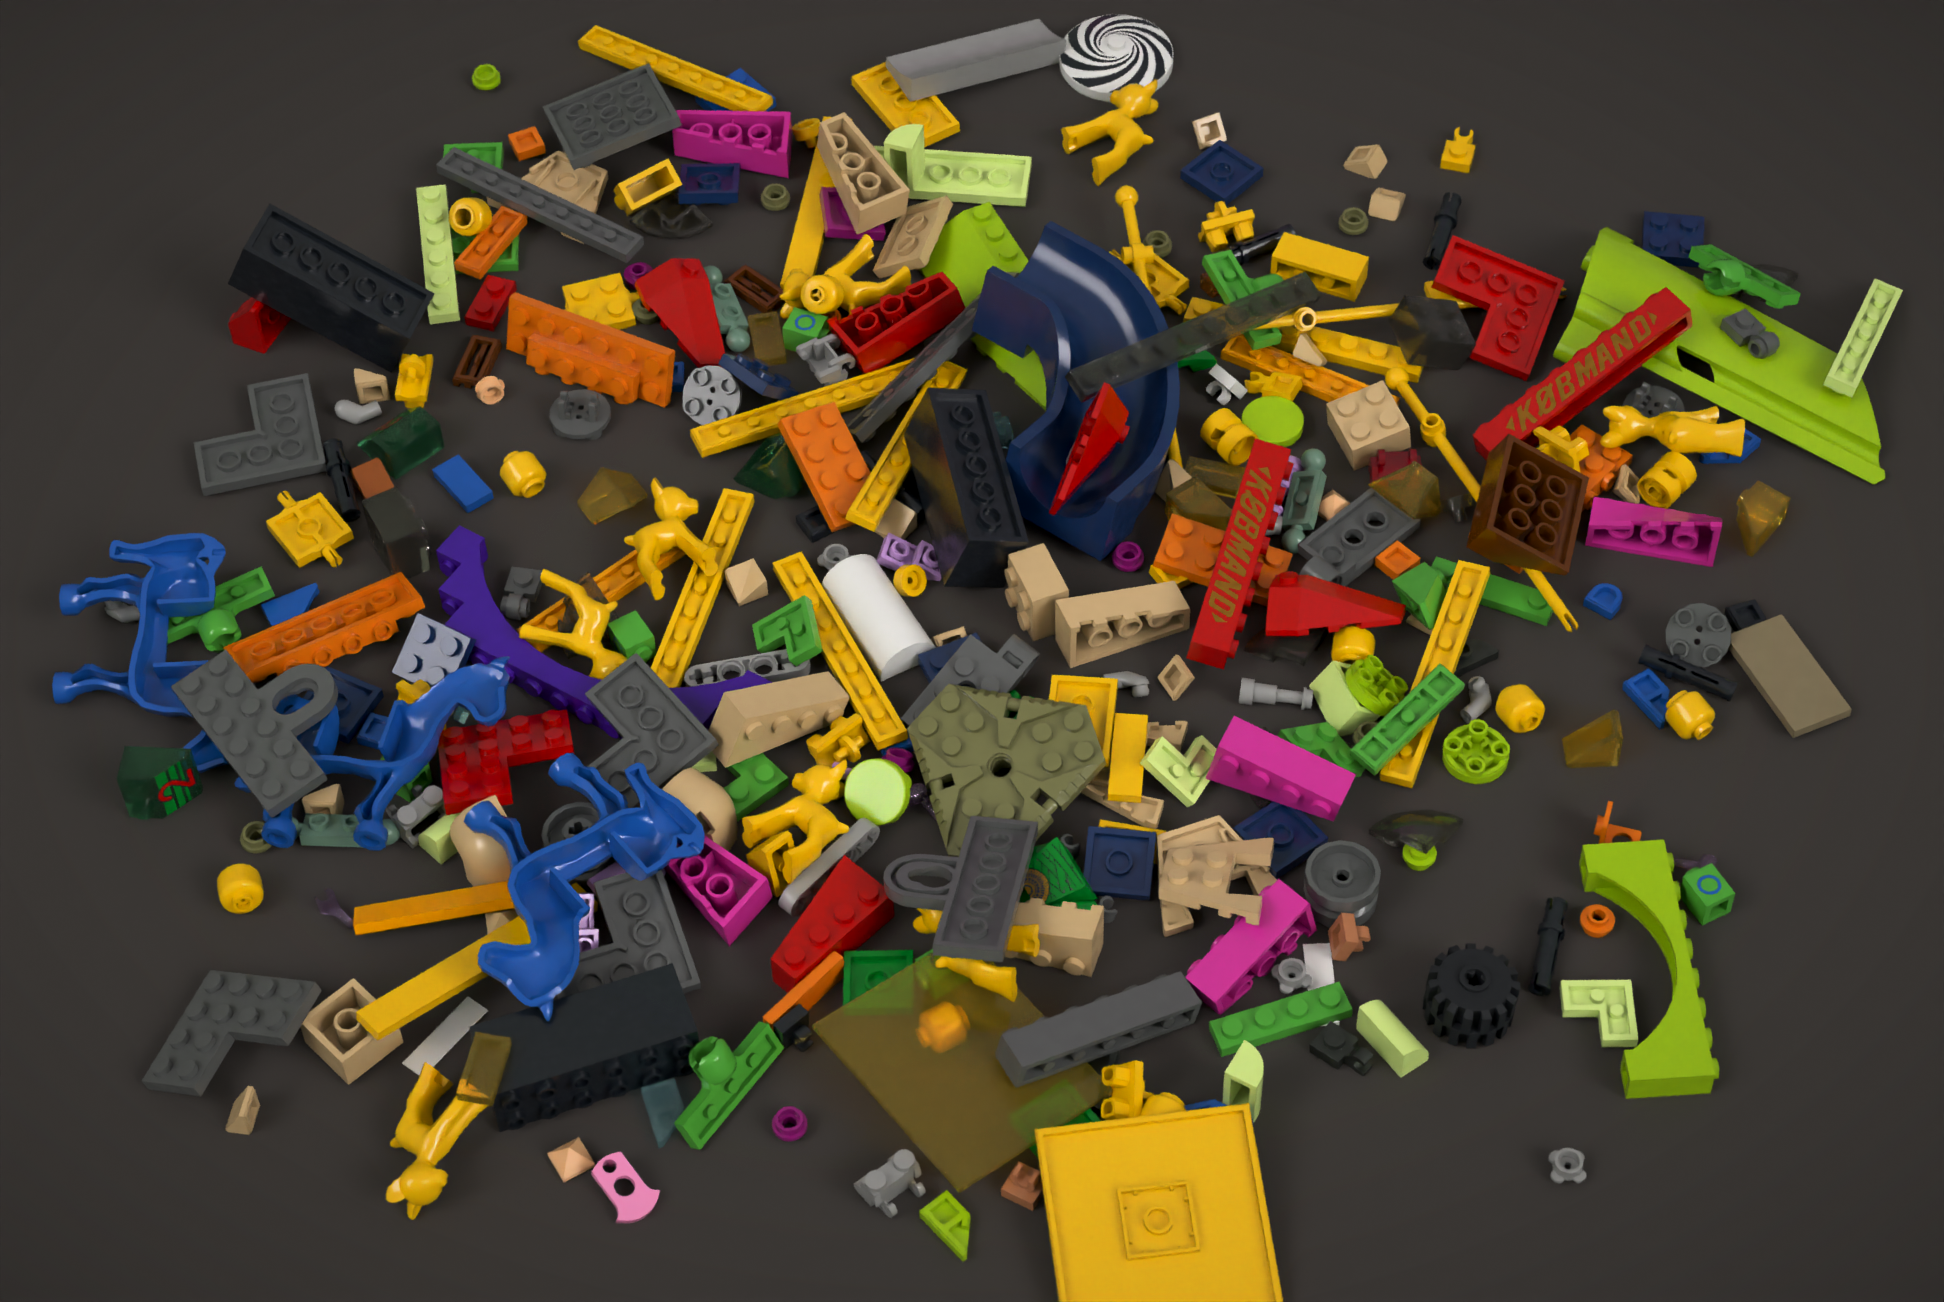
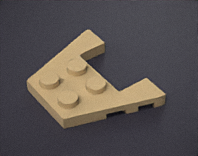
[486,151,608,244]
[1081,721,1188,829]
[1156,815,1277,937]
[1159,838,1274,925]

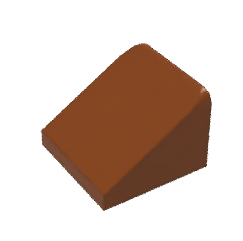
[351,458,396,504]

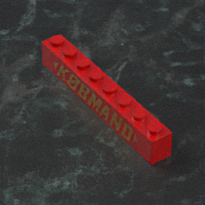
[1472,287,1693,461]
[1186,438,1294,670]

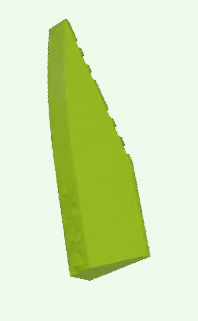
[919,202,1047,411]

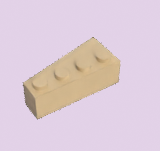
[817,112,910,235]
[1055,581,1190,668]
[709,671,850,768]
[1005,898,1104,977]

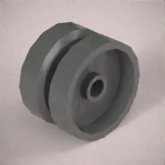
[541,802,617,890]
[1303,840,1381,928]

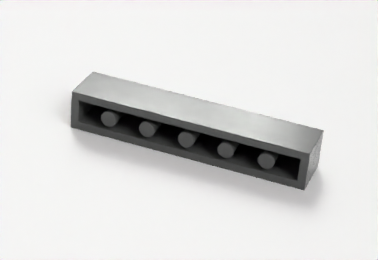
[995,971,1202,1088]

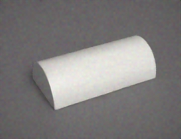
[821,554,936,682]

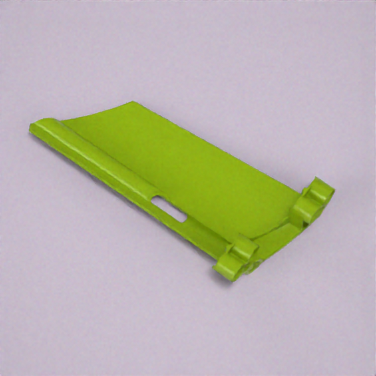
[1553,227,1885,485]

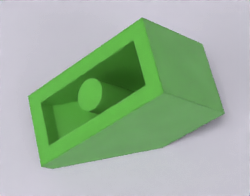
[1392,562,1447,630]

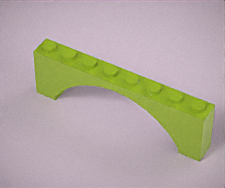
[1579,839,1719,1099]

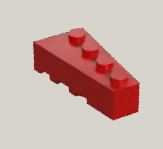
[827,272,965,374]
[770,855,894,993]

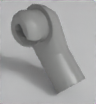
[104,601,140,623]

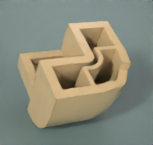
[662,768,738,851]
[450,795,510,886]

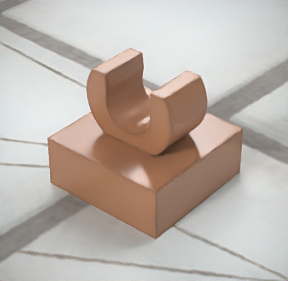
[1328,912,1371,961]
[1001,1161,1043,1211]

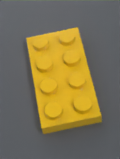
[851,62,960,147]

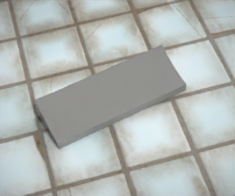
[885,19,1066,102]

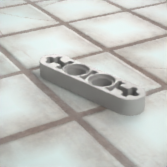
[684,649,811,687]
[778,817,880,917]

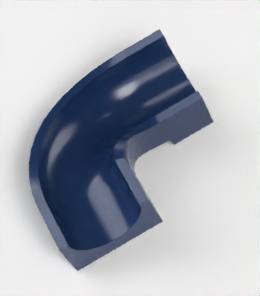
[972,221,1180,561]

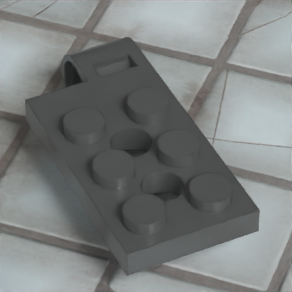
[1298,485,1421,586]
[901,634,1040,728]

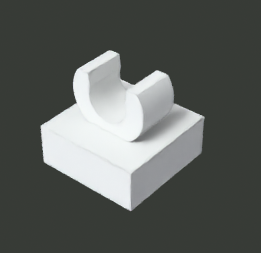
[1206,363,1248,405]

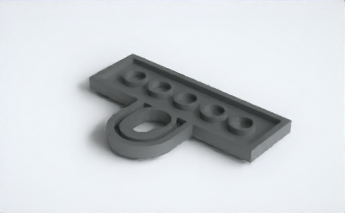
[171,650,338,818]
[884,816,1038,962]

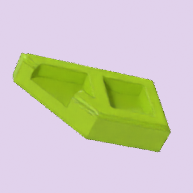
[919,1190,971,1262]

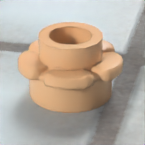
[475,376,505,404]

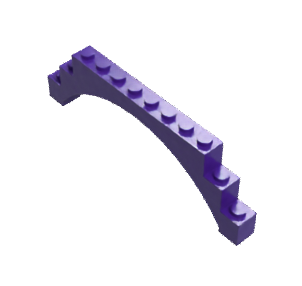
[436,525,773,739]

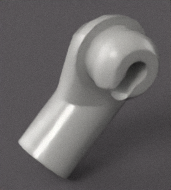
[335,400,382,425]
[1103,671,1150,698]
[1460,676,1492,723]

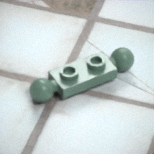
[704,265,750,352]
[1281,448,1327,554]
[292,813,400,847]

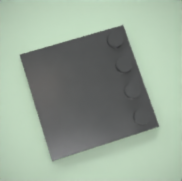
[543,63,682,170]

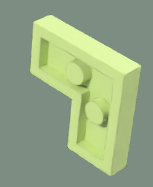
[1140,735,1217,807]
[1559,980,1638,1047]

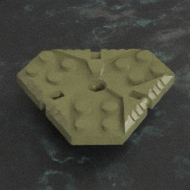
[907,684,1106,857]

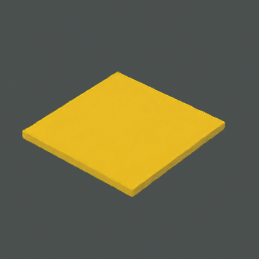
[1034,1103,1283,1302]

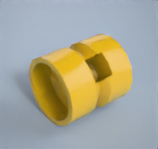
[1200,408,1259,466]
[1637,451,1697,509]

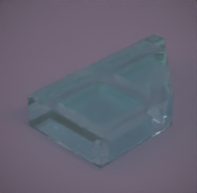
[640,1078,684,1148]

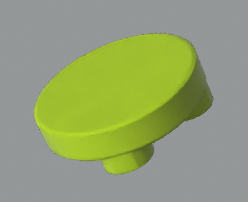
[1242,396,1304,447]
[1345,655,1408,717]
[1442,719,1510,784]
[844,758,912,826]

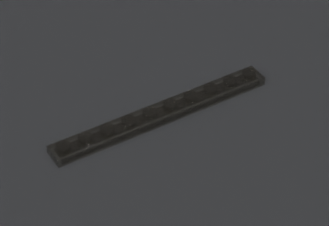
[1065,272,1322,403]

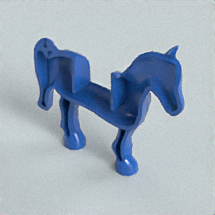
[52,533,230,773]
[234,656,510,851]
[464,753,705,1021]

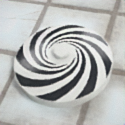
[1059,14,1173,102]

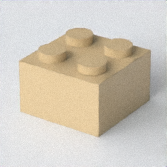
[1326,380,1411,471]
[1004,543,1069,641]
[300,978,403,1085]

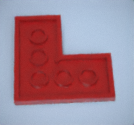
[1431,235,1565,381]
[438,709,574,815]

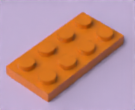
[777,402,871,532]
[1153,513,1293,607]

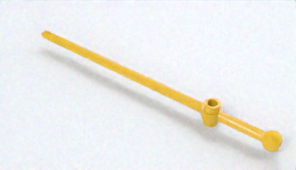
[1115,185,1183,468]
[1219,287,1567,339]
[1385,367,1578,632]

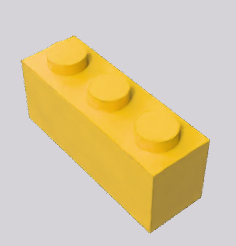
[1270,232,1369,302]

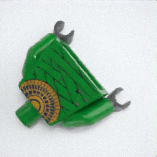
[1019,833,1118,923]

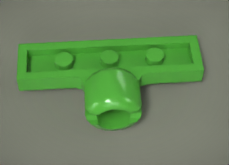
[1688,244,1801,309]
[1202,250,1288,350]
[167,566,275,653]
[674,1022,784,1150]

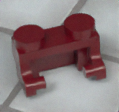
[1368,449,1423,492]

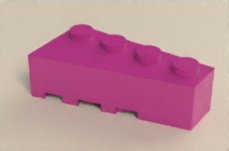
[672,110,793,178]
[1205,716,1356,822]
[664,836,773,947]
[1185,879,1317,1015]

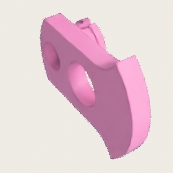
[591,1152,660,1223]

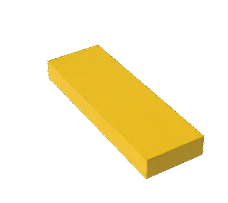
[1108,713,1148,803]

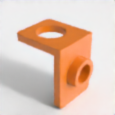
[1594,801,1642,844]

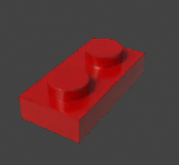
[464,275,517,332]

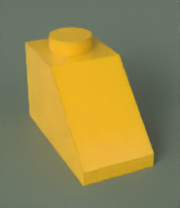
[746,831,801,898]

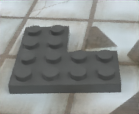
[193,373,326,496]
[585,653,719,808]
[557,870,701,999]
[142,970,322,1097]

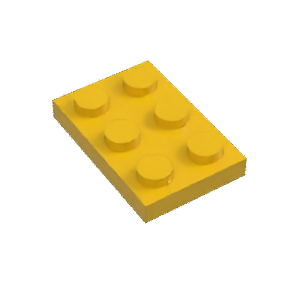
[1049,675,1118,767]

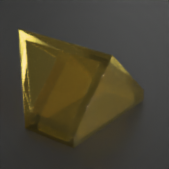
[1367,461,1441,519]
[577,467,648,525]
[1562,709,1623,768]

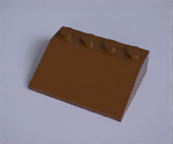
[1466,434,1589,576]

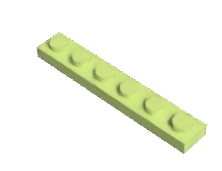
[416,184,460,325]
[1823,279,1903,397]

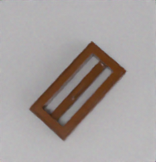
[724,264,785,316]
[452,335,502,389]

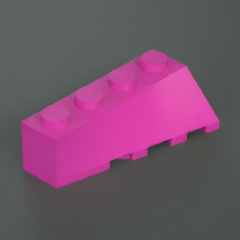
[1585,497,1722,567]

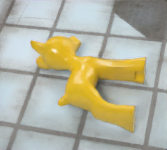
[1061,79,1158,186]
[779,234,911,319]
[1600,405,1745,457]
[624,477,718,600]
[519,569,628,680]
[742,759,849,884]
[913,908,1040,1002]
[386,1062,492,1220]

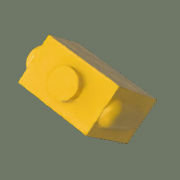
[613,158,683,216]

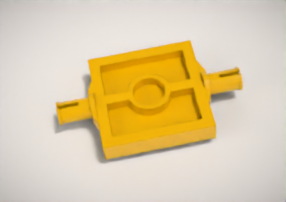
[1109,249,1189,315]
[562,273,640,330]
[266,491,354,568]

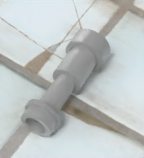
[1239,678,1313,710]

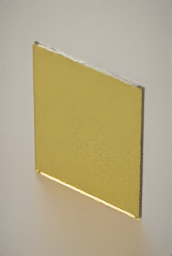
[812,952,1113,1193]

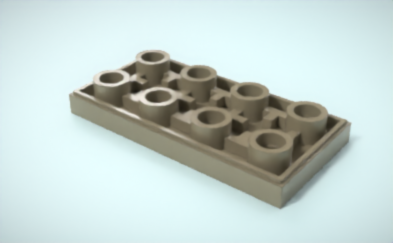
[1728,614,1852,738]

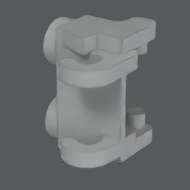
[796,334,856,386]
[386,784,446,849]
[854,1149,926,1218]

